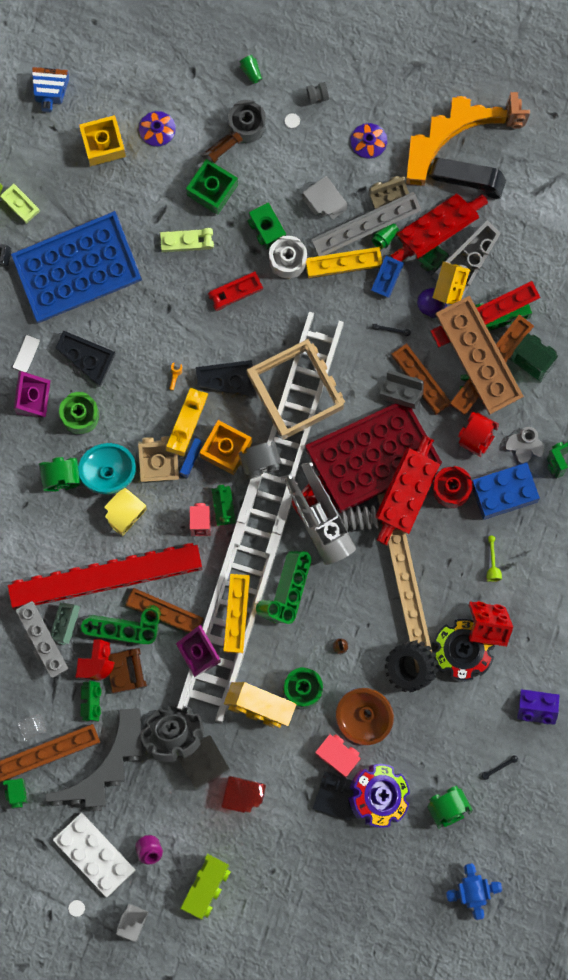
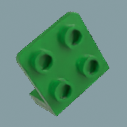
[546,442,568,479]

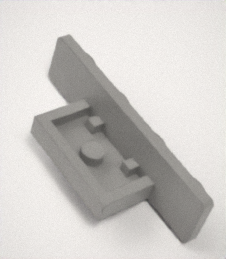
[16,601,68,678]

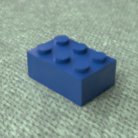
[472,463,540,520]

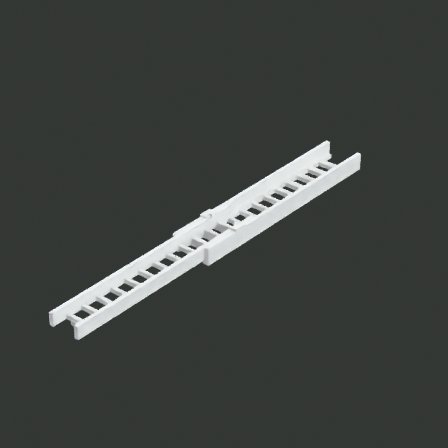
[177,312,344,724]

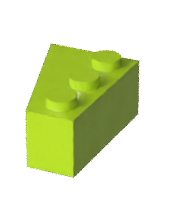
[181,854,231,920]

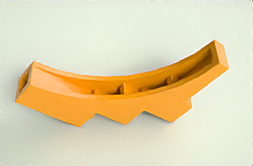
[406,96,507,186]

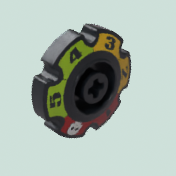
[433,619,495,682]

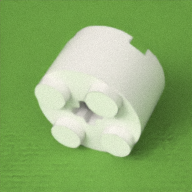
[269,236,307,278]

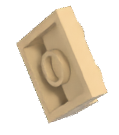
[138,436,179,482]

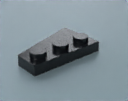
[56,330,116,387]
[196,360,257,398]

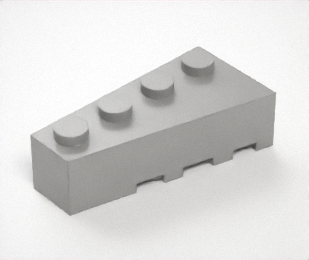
[432,220,501,298]

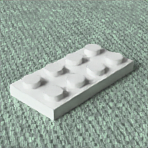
[53,813,136,898]

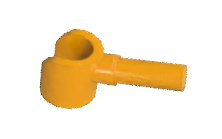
[169,362,182,390]

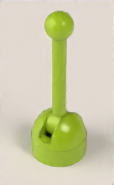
[486,535,502,582]

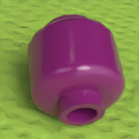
[135,835,163,865]

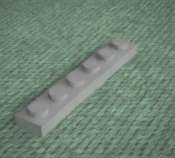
[311,192,421,256]

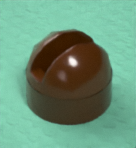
[333,638,348,655]

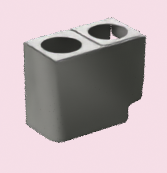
[302,176,347,219]
[116,904,149,942]

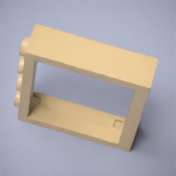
[247,339,345,440]

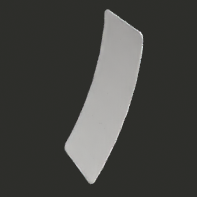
[13,335,40,372]

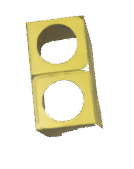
[105,488,147,537]

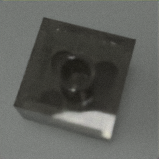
[177,735,230,791]

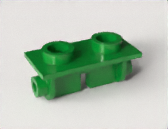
[211,485,236,526]
[80,681,101,722]

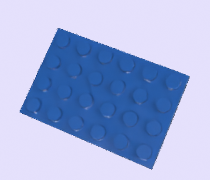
[11,211,142,323]

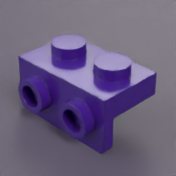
[517,689,560,725]

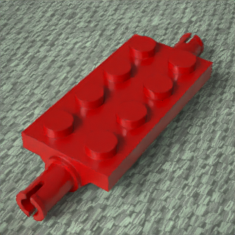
[390,193,488,262]
[375,435,440,545]

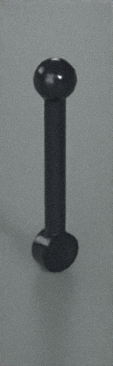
[372,324,411,336]
[482,755,518,780]

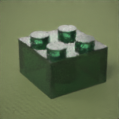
[511,333,558,383]

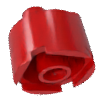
[458,412,499,457]
[432,466,472,509]

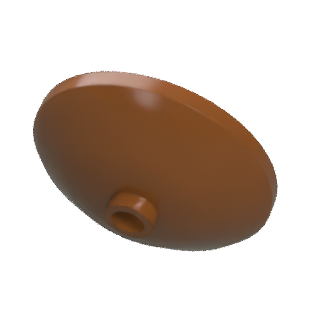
[336,688,394,745]

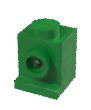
[3,778,27,809]

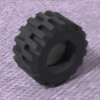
[385,640,438,692]

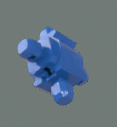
[446,863,502,920]

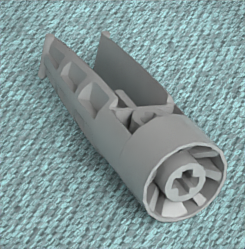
[281,463,356,565]

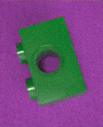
[247,202,286,250]

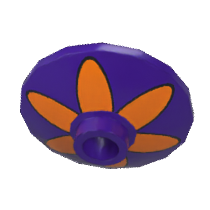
[139,111,176,147]
[351,123,387,159]

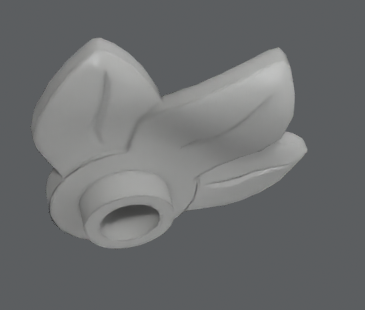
[506,427,544,464]

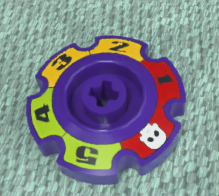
[349,764,410,828]

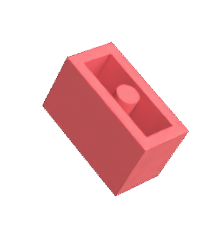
[190,503,211,536]
[315,734,361,778]

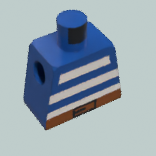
[32,67,69,112]

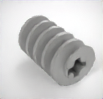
[339,505,379,531]

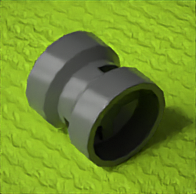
[306,82,329,104]

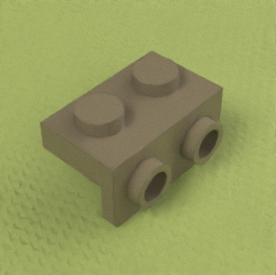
[369,176,409,209]

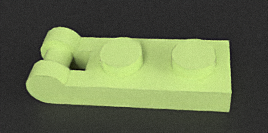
[160,228,214,252]

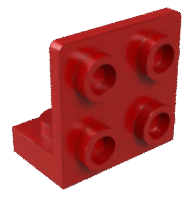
[468,601,513,647]

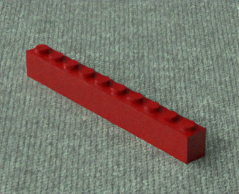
[8,543,203,611]

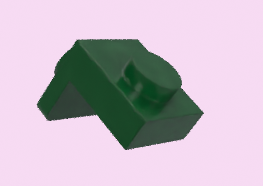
[418,246,450,273]

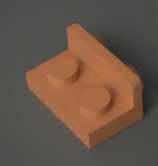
[505,92,530,129]

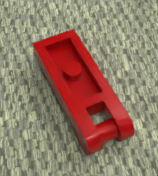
[208,272,263,311]

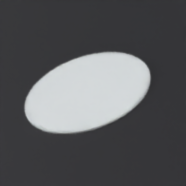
[285,113,300,128]
[69,900,85,917]

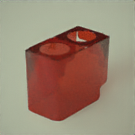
[221,776,266,813]

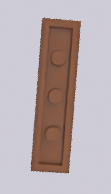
[391,343,451,415]
[125,588,204,633]

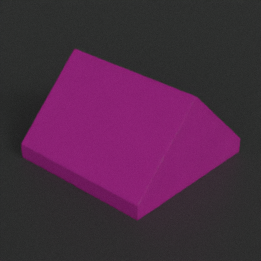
[14,371,51,417]
[175,625,221,677]

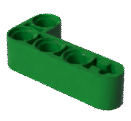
[256,551,311,624]
[81,605,161,645]

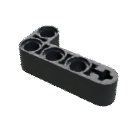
[428,157,506,199]

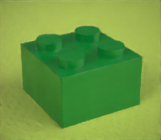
[186,159,238,215]

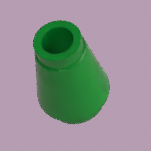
[239,55,262,84]
[372,223,399,250]

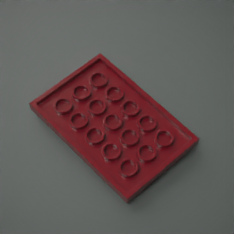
[305,403,442,513]

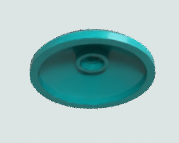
[78,443,136,494]

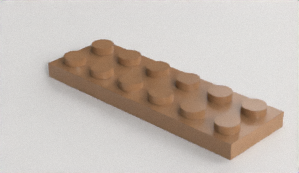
[435,296,524,415]

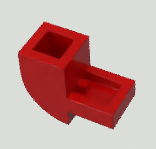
[76,639,115,681]

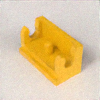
[433,261,470,304]

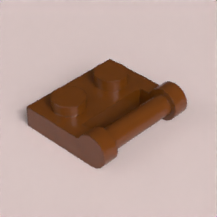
[201,132,243,163]
[108,648,147,694]

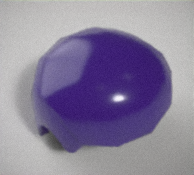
[417,288,447,318]

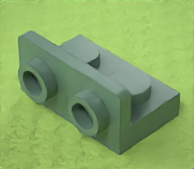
[50,603,80,645]

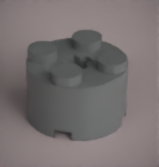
[228,100,266,143]
[238,441,282,479]

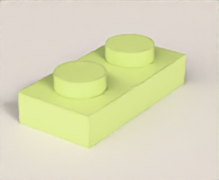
[0,184,40,224]

